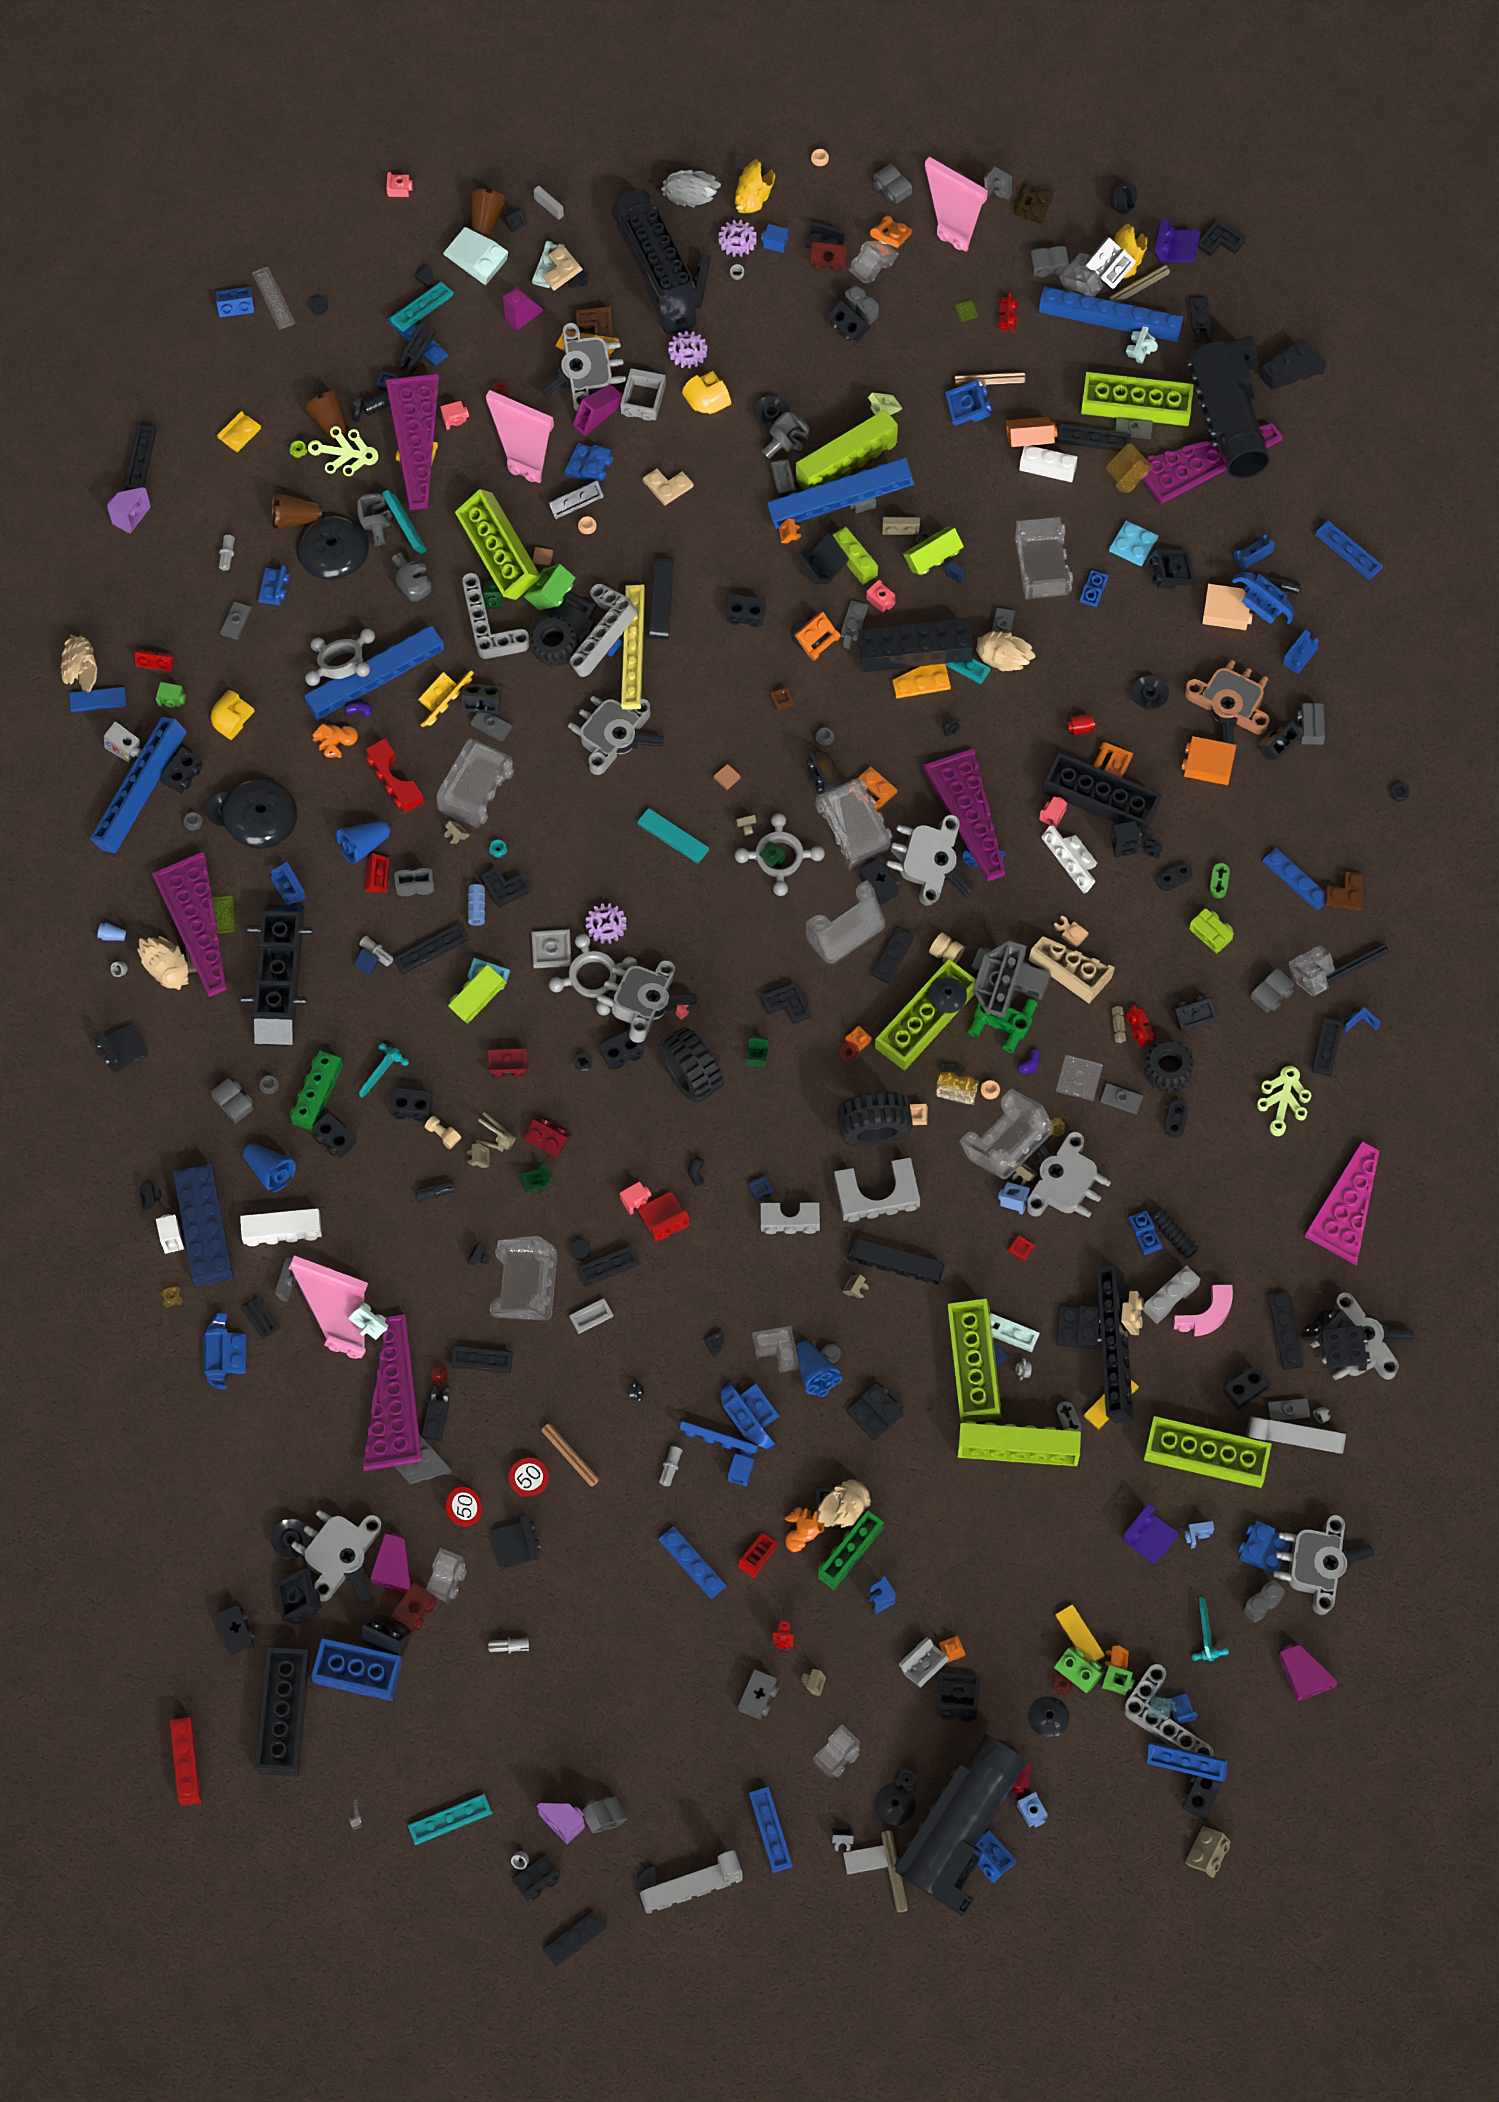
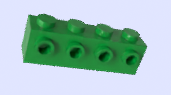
[289,1051,343,1131]
[818,1510,884,1590]

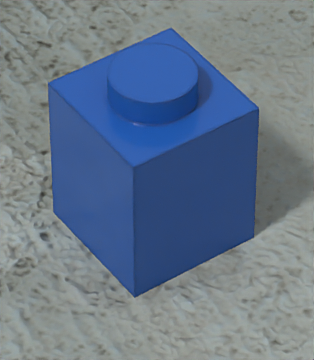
[761,224,789,252]
[728,1453,754,1487]

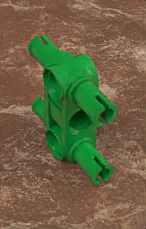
[968,999,1038,1053]

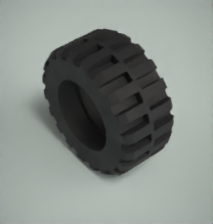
[658,1027,724,1103]
[836,1091,913,1147]

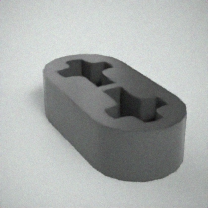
[1056,1401,1082,1432]

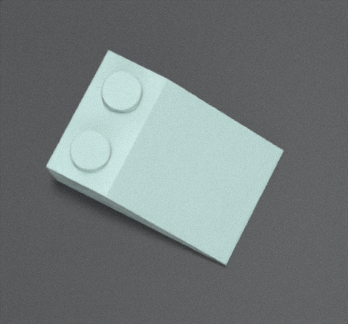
[443,227,508,285]

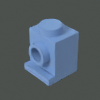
[998,1182,1029,1215]
[1017,1792,1048,1828]

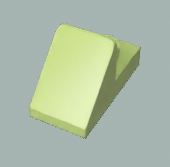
[868,392,902,415]

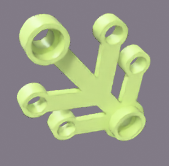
[308,427,378,477]
[1257,1066,1311,1136]

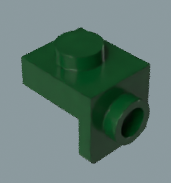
[483,580,503,609]
[759,842,785,867]
[746,1036,769,1067]
[519,1163,552,1193]

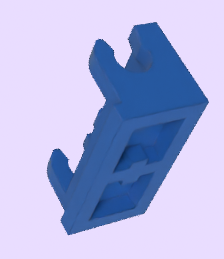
[1232,534,1275,570]
[1283,629,1319,674]
[270,862,306,906]
[869,1576,895,1615]

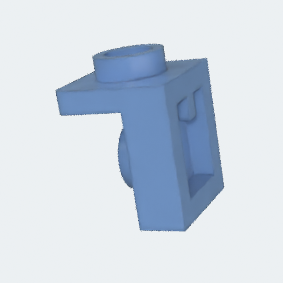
[1185,1521,1214,1549]

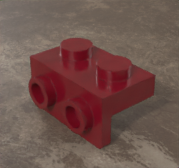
[488,1048,528,1077]
[524,1117,572,1158]

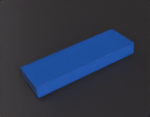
[69,687,127,712]

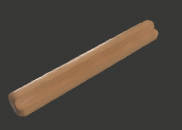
[955,372,1026,386]
[542,1423,599,1486]

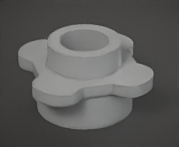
[1015,1358,1031,1381]

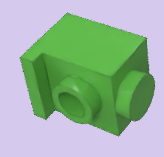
[156,682,186,708]
[1102,1665,1135,1695]

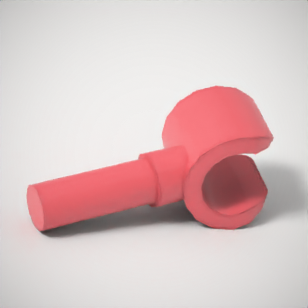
[676,1005,689,1019]

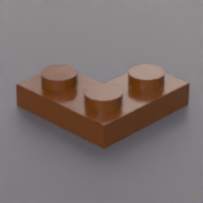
[576,307,614,338]
[1324,872,1363,911]

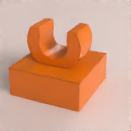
[779,518,801,543]
[845,1026,872,1053]
[939,1636,966,1663]
[1105,1646,1129,1670]

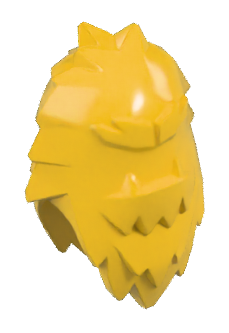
[734,159,775,213]
[1113,223,1147,278]

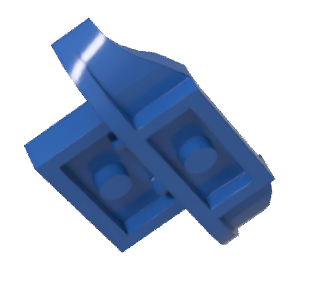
[1232,572,1294,625]
[203,1313,246,1390]
[721,1381,780,1449]

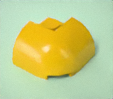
[682,371,731,414]
[210,690,255,740]

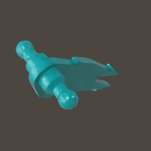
[359,1043,409,1098]
[1191,1597,1229,1662]

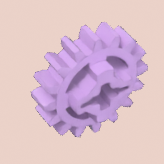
[719,220,756,257]
[668,331,707,368]
[586,903,627,944]

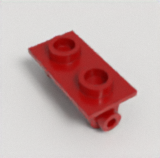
[998,293,1018,332]
[135,649,174,671]
[1126,1005,1155,1047]
[773,1621,794,1649]

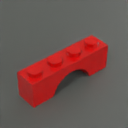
[365,739,424,813]
[170,1717,202,1806]

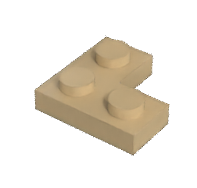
[543,245,582,291]
[643,469,693,506]
[1121,1291,1144,1335]

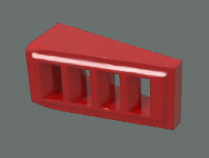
[738,1532,778,1577]

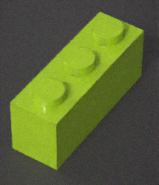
[903,526,964,575]
[833,527,878,585]
[448,964,507,1024]

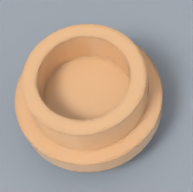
[811,149,829,166]
[578,516,596,534]
[981,1080,1000,1099]

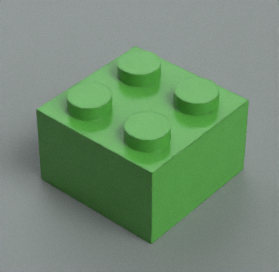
[524,564,575,611]

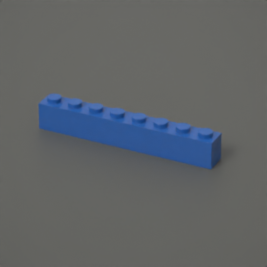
[1039,287,1183,342]
[768,458,915,529]
[304,626,444,720]
[90,717,187,853]

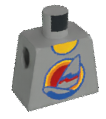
[104,722,142,762]

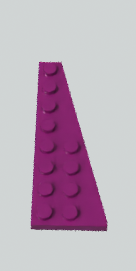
[386,374,439,510]
[1132,423,1283,505]
[923,749,1005,882]
[152,852,227,997]
[363,1314,423,1471]

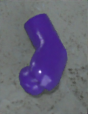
[345,702,372,717]
[1018,1050,1040,1074]

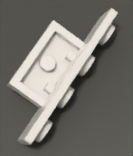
[1042,825,1097,893]

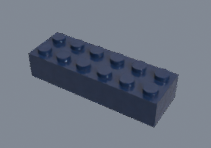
[173,1164,234,1287]

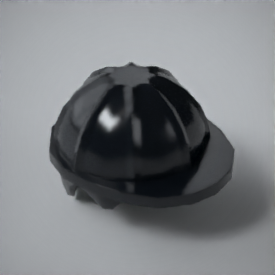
[1109,182,1137,214]

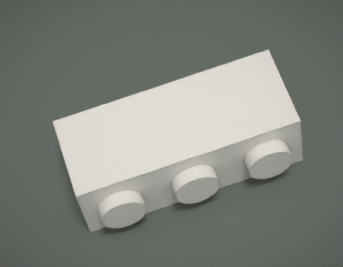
[1020,445,1078,482]

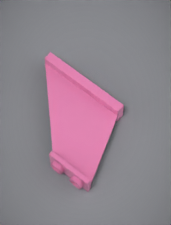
[925,157,988,252]
[486,390,554,483]
[289,1256,368,1359]

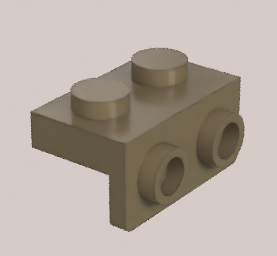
[883,517,920,535]
[1185,1826,1231,1878]

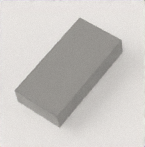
[534,186,564,220]
[569,1298,613,1334]
[843,1845,888,1874]

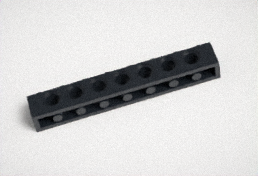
[1097,1265,1134,1423]

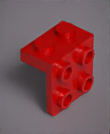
[638,1193,690,1242]

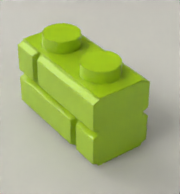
[1189,908,1234,954]

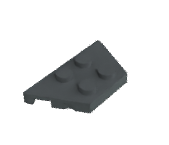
[394,1436,452,1484]

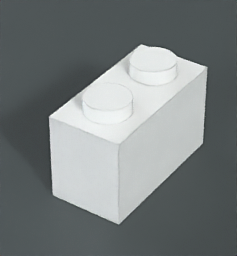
[156,1214,184,1254]

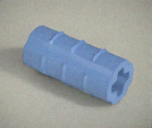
[468,884,485,925]

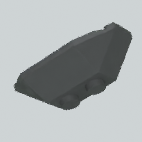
[973,941,1027,1018]

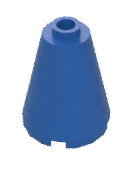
[336,821,391,864]
[243,1143,296,1192]

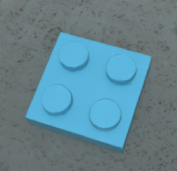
[1109,521,1158,567]

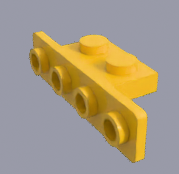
[418,670,474,727]

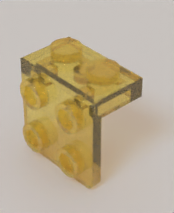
[1106,443,1153,493]
[936,1072,979,1105]

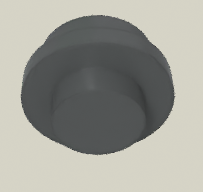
[816,727,834,746]
[184,812,203,830]
[259,1076,279,1094]
[821,1344,841,1364]

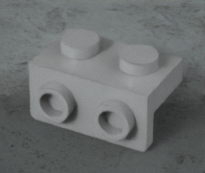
[899,1637,949,1688]

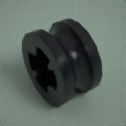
[574,1053,592,1072]

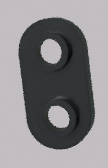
[1157,863,1193,891]
[1165,1100,1189,1138]

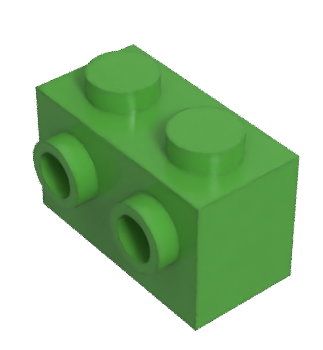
[1054,1647,1104,1693]

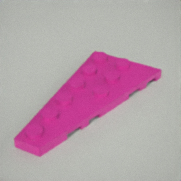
[1305,1141,1379,1265]

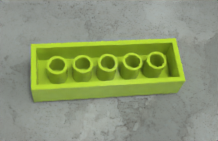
[1081,372,1194,426]
[796,410,898,491]
[455,489,541,600]
[875,959,976,1071]
[948,1299,1002,1423]
[1144,1416,1272,1488]
[958,1421,1081,1466]

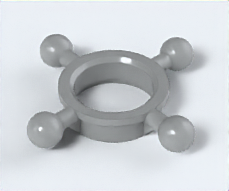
[305,629,375,686]
[734,813,825,896]
[549,934,637,1016]

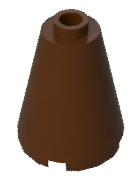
[471,189,506,238]
[306,391,348,443]
[272,493,322,529]

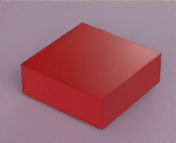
[1008,1235,1035,1262]

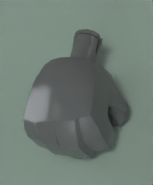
[761,412,810,459]
[358,493,394,546]
[392,553,432,602]

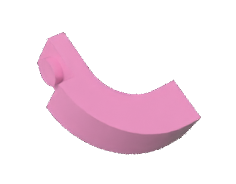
[1173,1285,1233,1336]

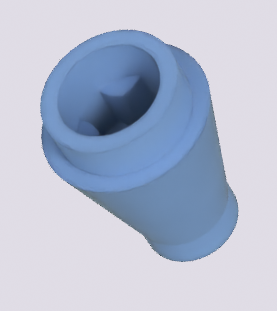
[97,922,126,941]

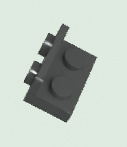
[984,166,1012,200]

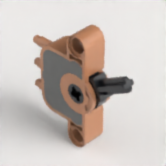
[1185,660,1269,744]

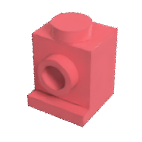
[387,172,413,197]
[440,401,469,430]
[866,580,895,613]
[1039,796,1067,828]
[620,1182,651,1215]

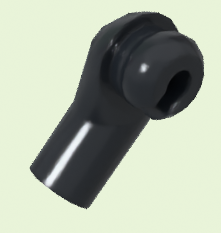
[688,1158,704,1187]

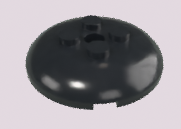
[296,515,369,580]
[222,778,297,849]

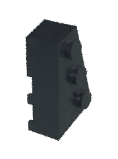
[1260,339,1326,390]

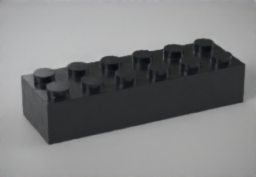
[858,618,972,672]
[1043,753,1162,835]
[255,1648,310,1776]

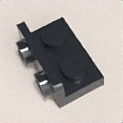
[805,222,845,257]
[1171,995,1218,1031]
[512,1855,561,1900]

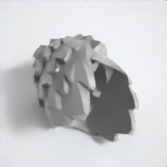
[661,169,721,208]

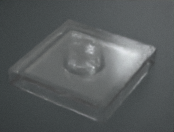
[1056,1055,1103,1101]

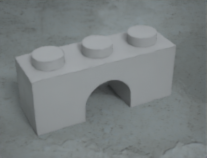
[761,1203,820,1234]
[1143,1265,1200,1324]

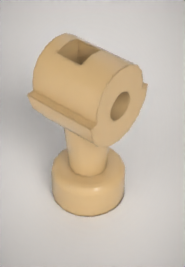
[425,1116,461,1149]

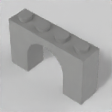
[834,1158,920,1222]

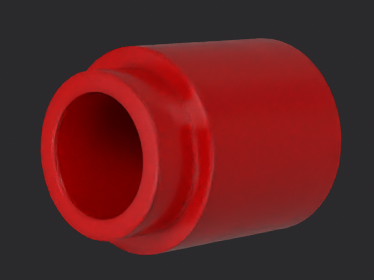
[1067,714,1095,736]

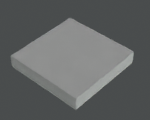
[532,929,572,968]

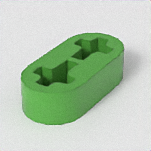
[1210,863,1230,898]

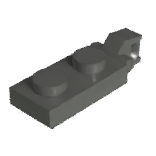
[841,600,869,649]

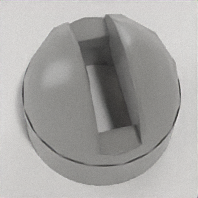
[730,264,744,280]
[111,961,128,977]
[1313,1407,1331,1425]
[511,1851,529,1869]

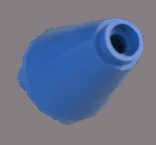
[796,1341,842,1397]

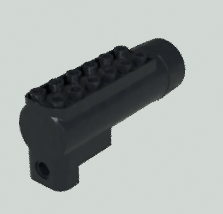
[612,190,699,334]
[1187,335,1270,479]
[894,1734,1029,1916]

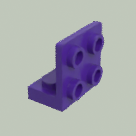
[1155,220,1201,262]
[1123,1504,1178,1564]

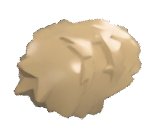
[976,631,1036,671]
[60,634,97,692]
[137,936,189,990]
[817,1480,871,1528]

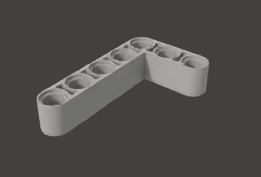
[463,573,530,659]
[570,584,637,677]
[1246,1416,1346,1454]
[1124,1664,1213,1756]
[639,1851,742,1914]

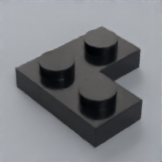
[1197,220,1246,257]
[480,867,532,908]
[761,983,811,1024]

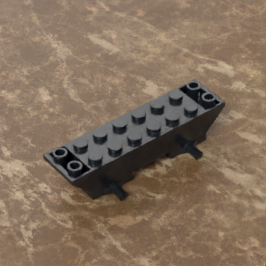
[241,905,313,1046]

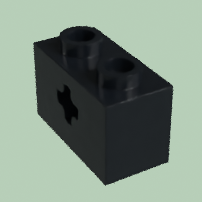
[1257,721,1303,760]
[859,859,900,906]
[215,1605,255,1655]

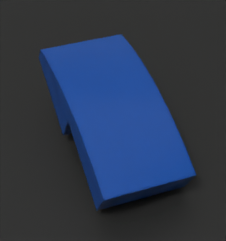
[1079,570,1109,608]
[1129,1210,1162,1255]

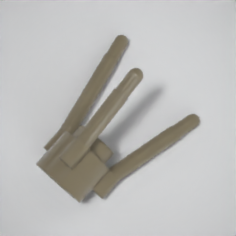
[476,1112,516,1152]

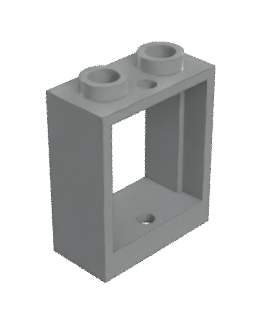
[621,369,666,420]

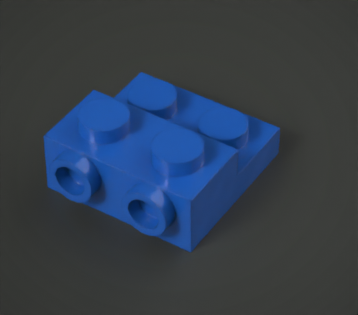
[945,380,992,426]
[564,443,613,483]
[1238,1521,1292,1575]

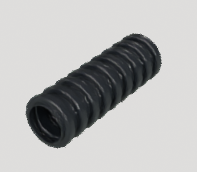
[362,391,390,416]
[1152,1209,1198,1259]

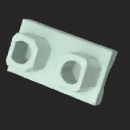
[1126,326,1158,364]
[348,1303,388,1340]

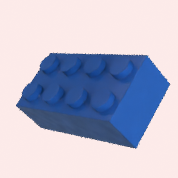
[311,1638,403,1701]

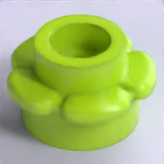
[289,440,307,458]

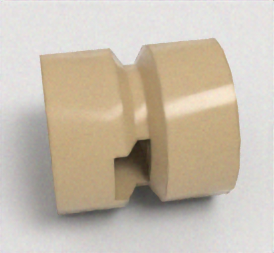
[929,932,965,964]

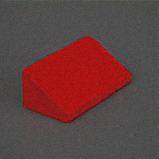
[364,853,390,892]

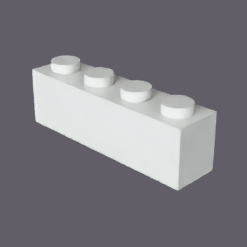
[240,1209,322,1246]

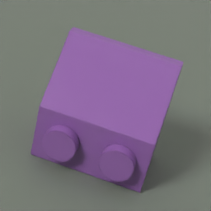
[107,487,151,533]
[537,1803,585,1844]

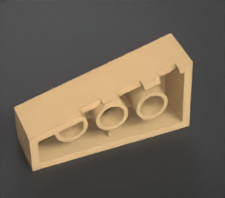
[1029,937,1115,1003]

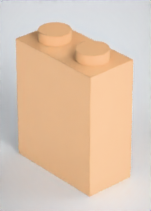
[1202,584,1253,630]

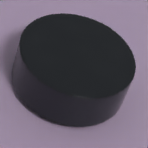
[310,296,328,315]
[1390,783,1409,802]
[570,1240,590,1260]

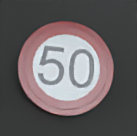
[509,1458,549,1497]
[445,1487,482,1527]

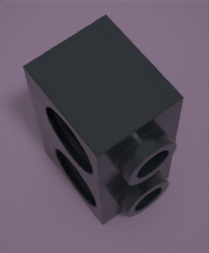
[827,300,871,342]
[726,594,766,627]
[462,684,502,714]
[161,747,202,794]
[1111,821,1142,858]
[599,1030,644,1070]
[390,1088,433,1122]
[312,1112,357,1159]
[1223,1364,1271,1410]
[1182,1775,1223,1820]

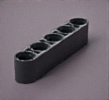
[650,558,674,640]
[847,1239,945,1285]

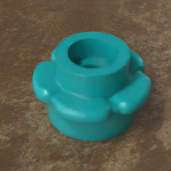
[489,840,507,858]

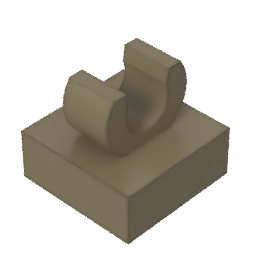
[735,815,756,836]
[444,821,470,844]
[467,1143,489,1168]
[1012,1162,1038,1186]
[842,1274,869,1298]
[800,1669,826,1696]

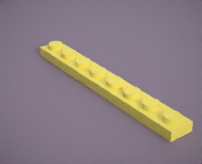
[621,585,645,709]

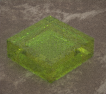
[955,300,978,322]

